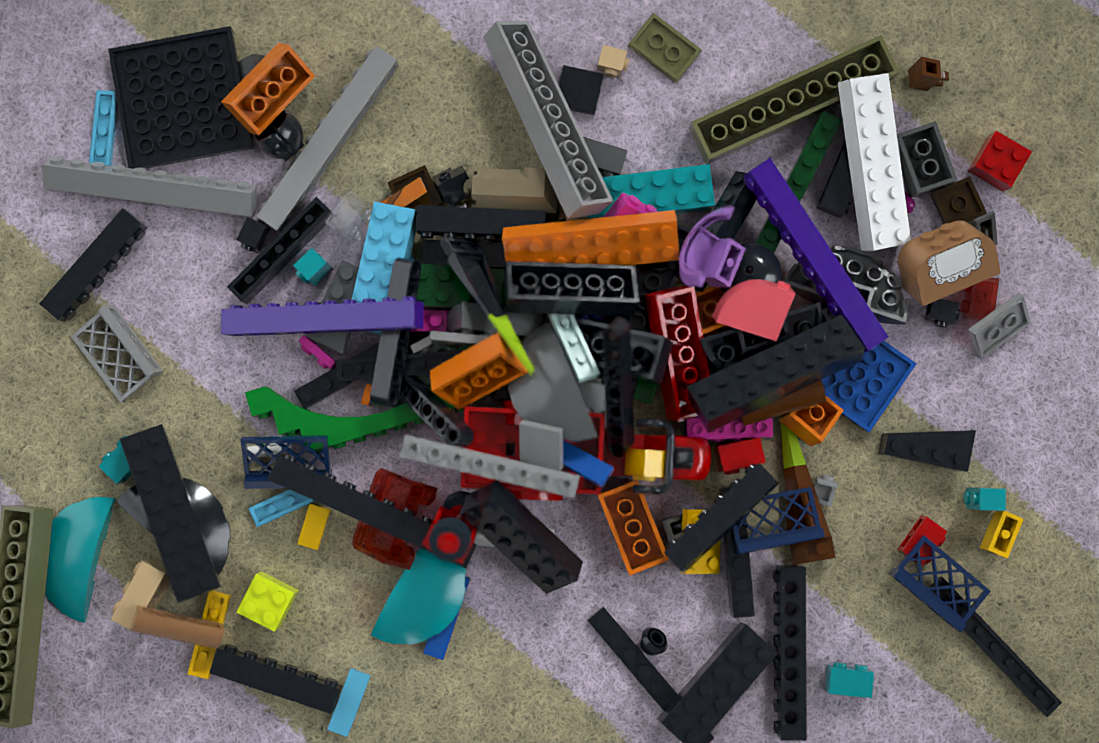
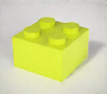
[237,571,299,632]

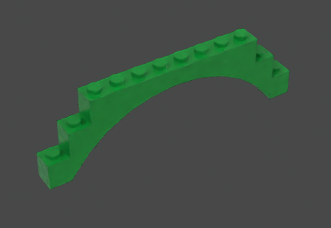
[245,347,471,453]

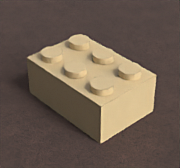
[110,558,170,630]

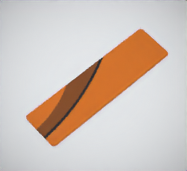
[381,177,427,207]

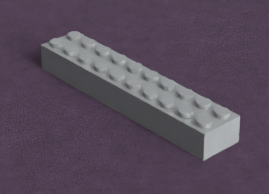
[484,21,613,219]

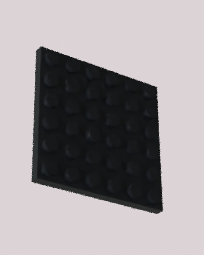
[108,26,254,169]

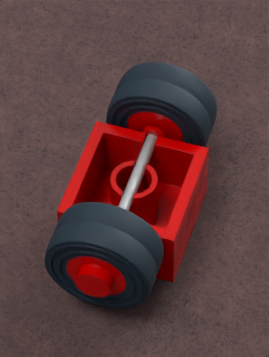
[422,491,477,564]

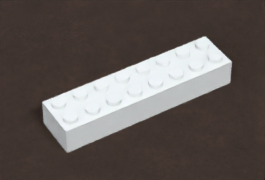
[838,73,911,251]

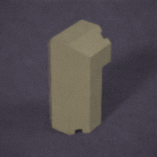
[471,167,557,216]

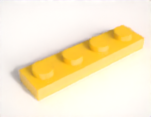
[187,590,231,679]

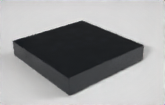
[559,65,604,115]

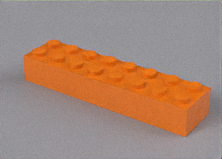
[502,210,679,265]

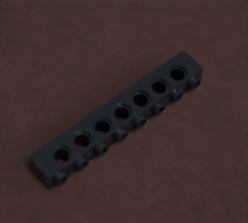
[773,565,807,741]

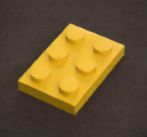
[681,509,721,574]

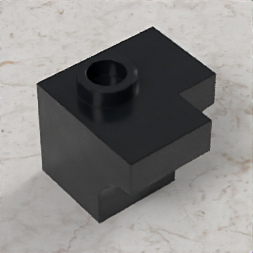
[432,165,469,207]

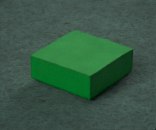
[633,379,658,405]

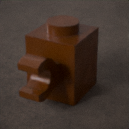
[908,57,949,91]

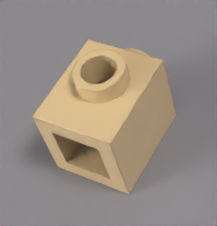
[597,45,630,78]

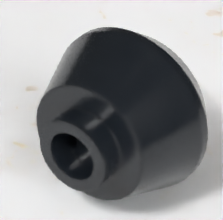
[640,627,668,656]

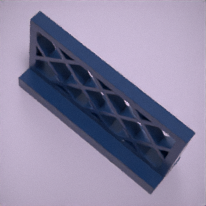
[240,436,333,489]
[732,487,825,555]
[888,535,991,632]

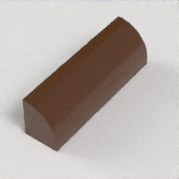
[740,380,826,426]

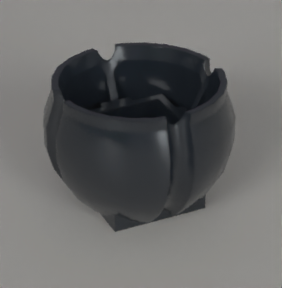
[254,110,305,162]

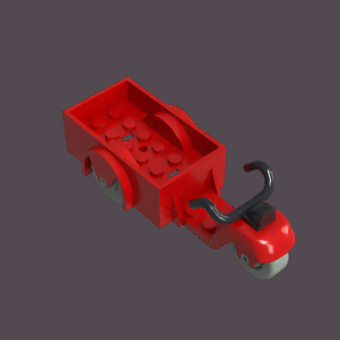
[460,401,711,501]

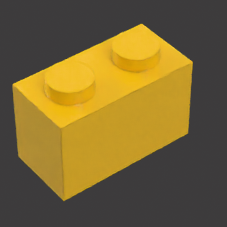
[625,449,665,481]
[979,510,1024,558]

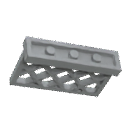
[71,305,163,402]

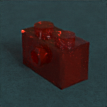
[960,277,999,321]

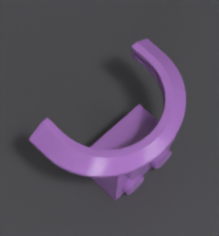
[679,206,746,287]

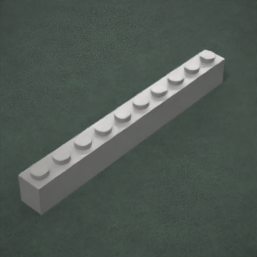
[256,46,399,233]
[42,156,257,217]

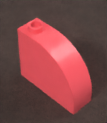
[712,279,796,341]

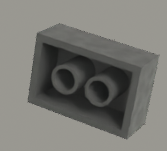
[897,121,957,198]

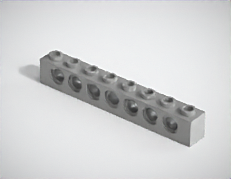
[400,435,580,498]

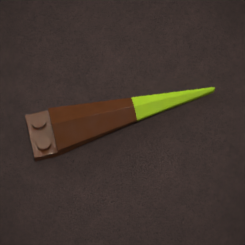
[780,415,836,565]

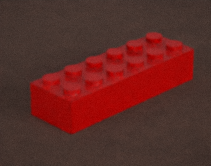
[645,285,710,422]

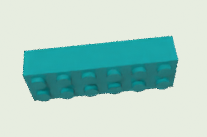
[588,164,715,219]

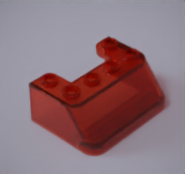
[352,468,438,570]

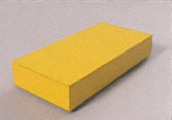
[297,503,331,550]

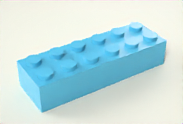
[352,201,417,335]

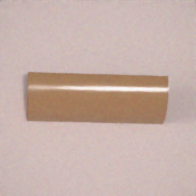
[130,605,225,649]

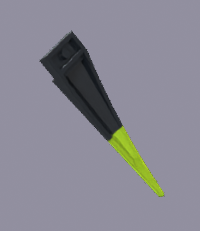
[439,237,534,375]

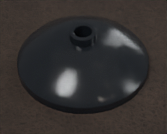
[719,243,782,294]

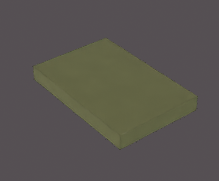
[628,12,702,83]

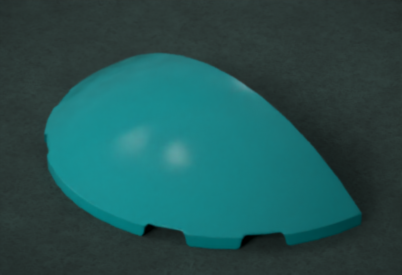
[45,497,115,623]
[371,548,466,645]

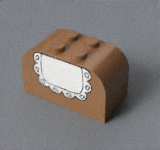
[898,221,1001,306]

